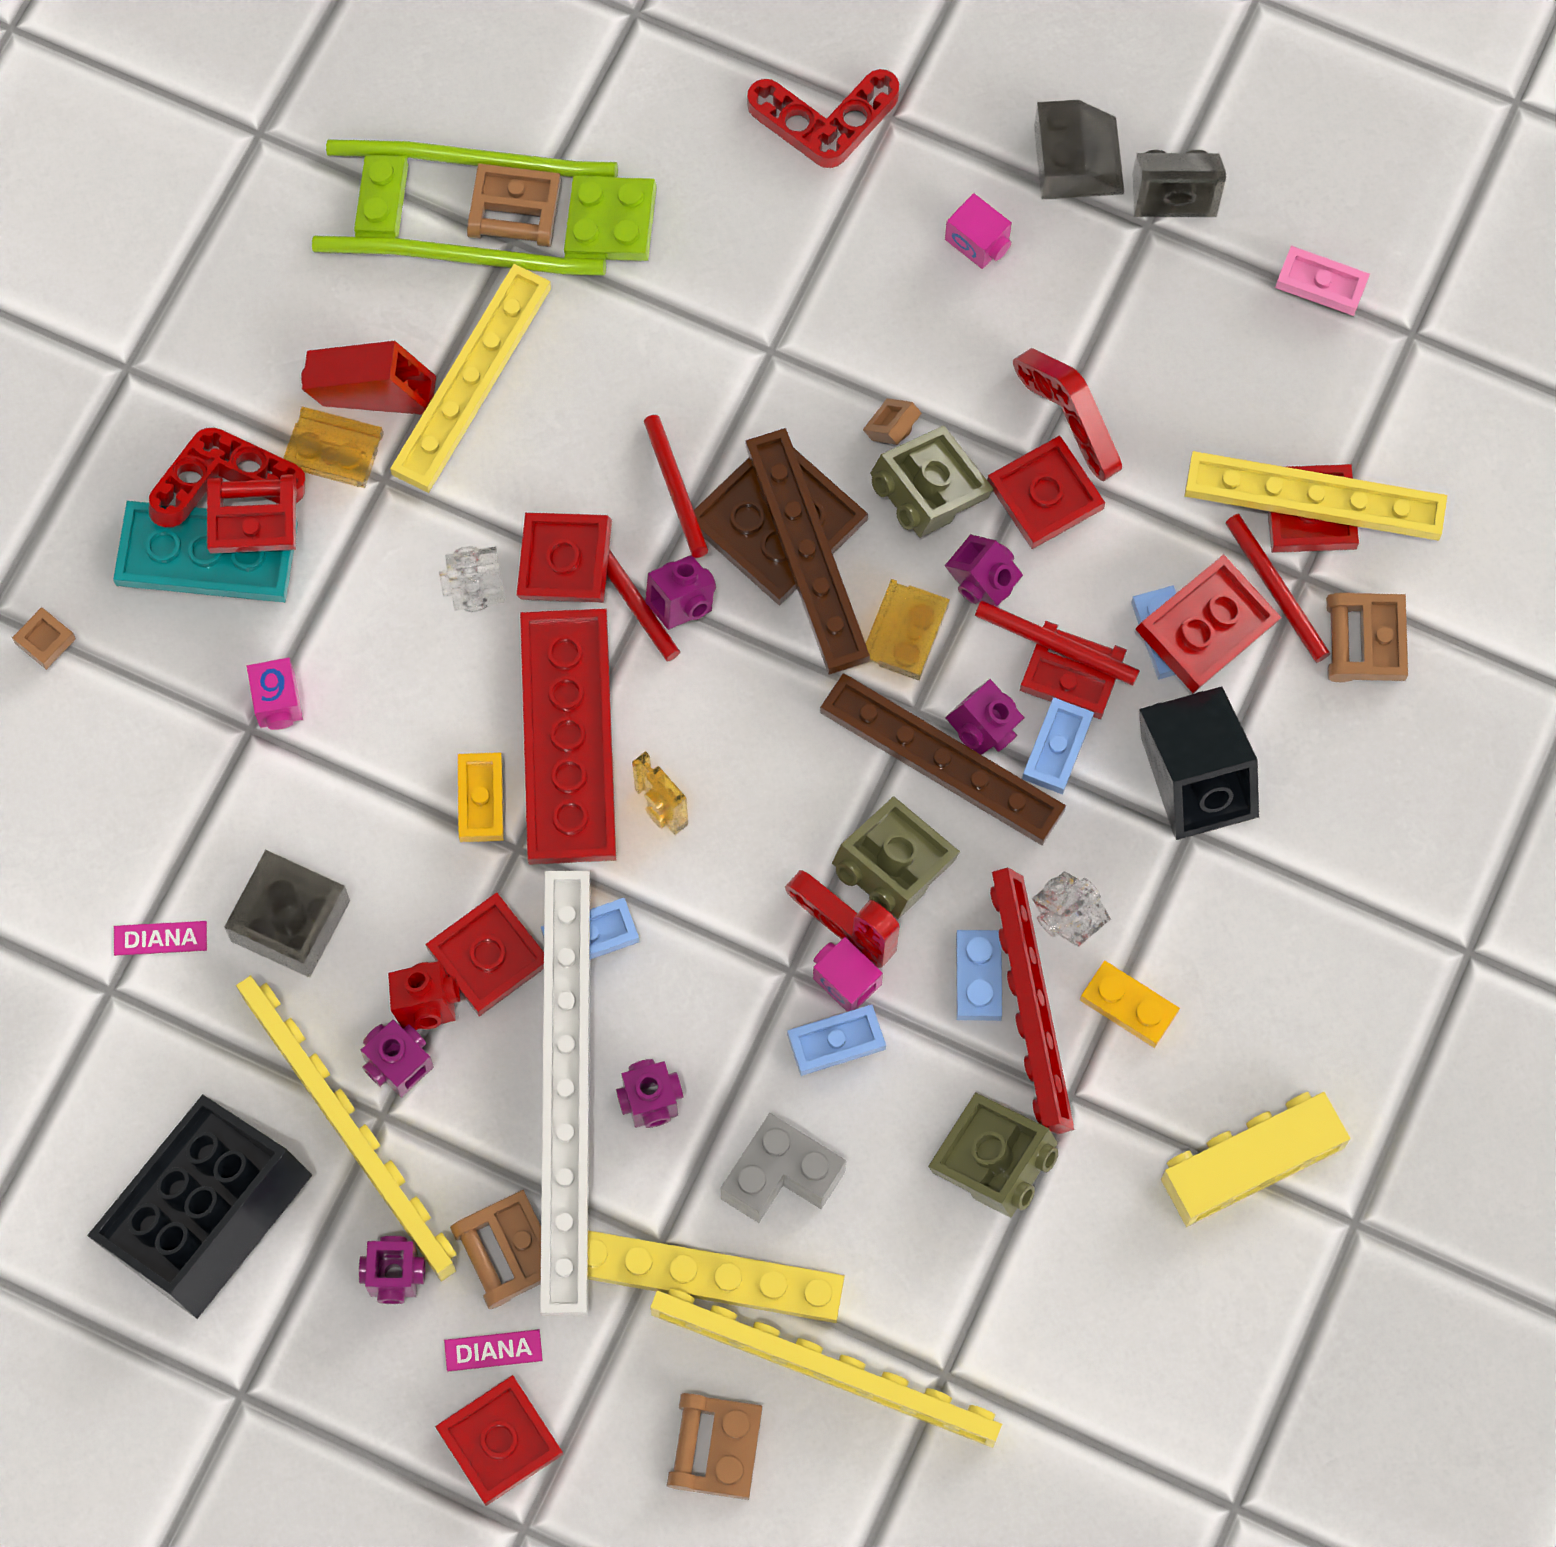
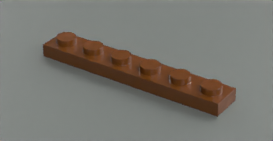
[745,428,870,675]
[820,673,1066,846]

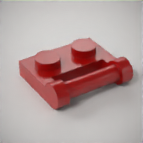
[207,474,297,554]
[1020,621,1127,720]

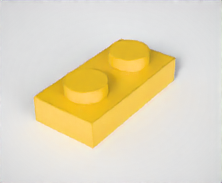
[458,752,504,842]
[1080,960,1180,1048]

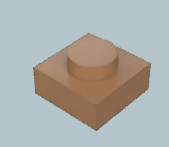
[863,398,922,445]
[12,607,76,670]

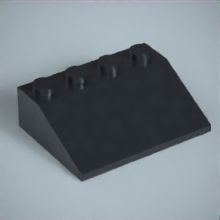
[87,1094,312,1319]

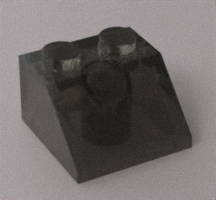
[1034,100,1124,199]
[1133,150,1226,217]

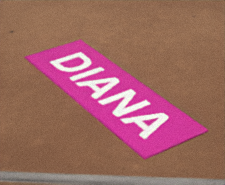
[114,921,207,956]
[444,1329,543,1372]

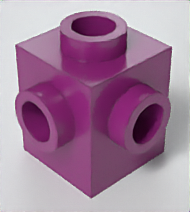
[944,534,1023,606]
[645,555,716,630]
[945,679,1025,755]
[360,1019,434,1098]
[616,1059,684,1128]
[359,1236,426,1304]

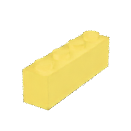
[1161,1092,1351,1227]

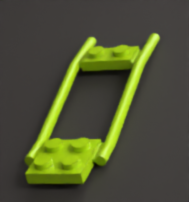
[312,139,657,276]

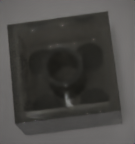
[224,849,350,978]

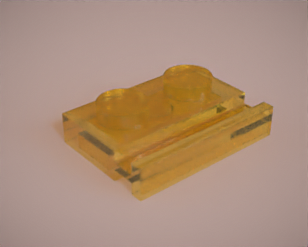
[283,406,384,488]
[866,579,950,681]
[632,751,688,835]

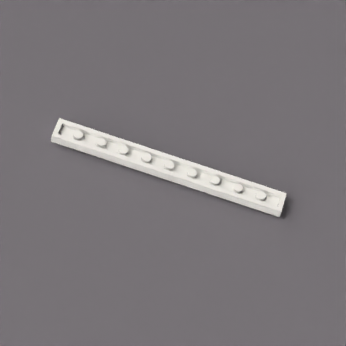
[540,871,590,1316]

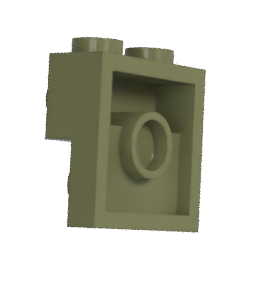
[870,425,994,538]
[832,796,960,919]
[928,1092,1058,1218]

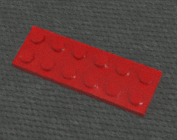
[520,609,616,865]

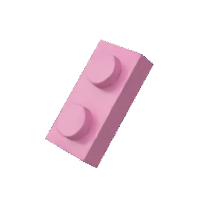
[1275,246,1370,316]

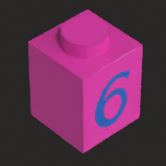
[945,193,1012,269]
[246,657,303,730]
[813,937,883,1012]

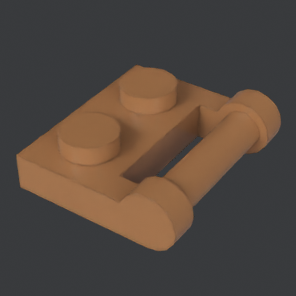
[467,164,561,247]
[1326,593,1408,683]
[450,1190,541,1309]
[667,1393,762,1500]

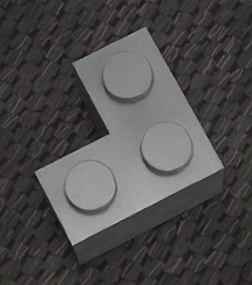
[720,1113,846,1223]

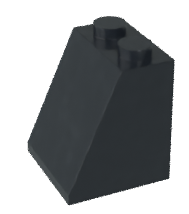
[1139,686,1259,840]

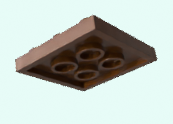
[694,447,868,606]

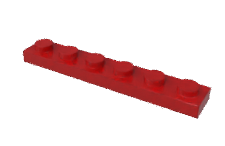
[990,867,1075,1134]

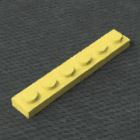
[390,264,551,493]
[1184,451,1447,541]
[588,1230,845,1323]

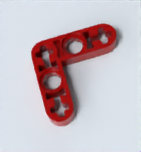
[747,69,900,168]
[1013,348,1122,481]
[149,427,306,527]
[785,870,900,968]

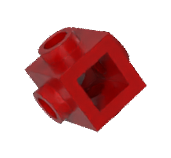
[388,961,460,1030]

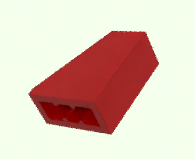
[301,340,436,415]

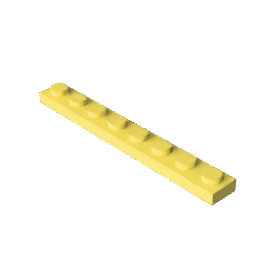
[236,975,457,1282]
[650,1289,1002,1448]

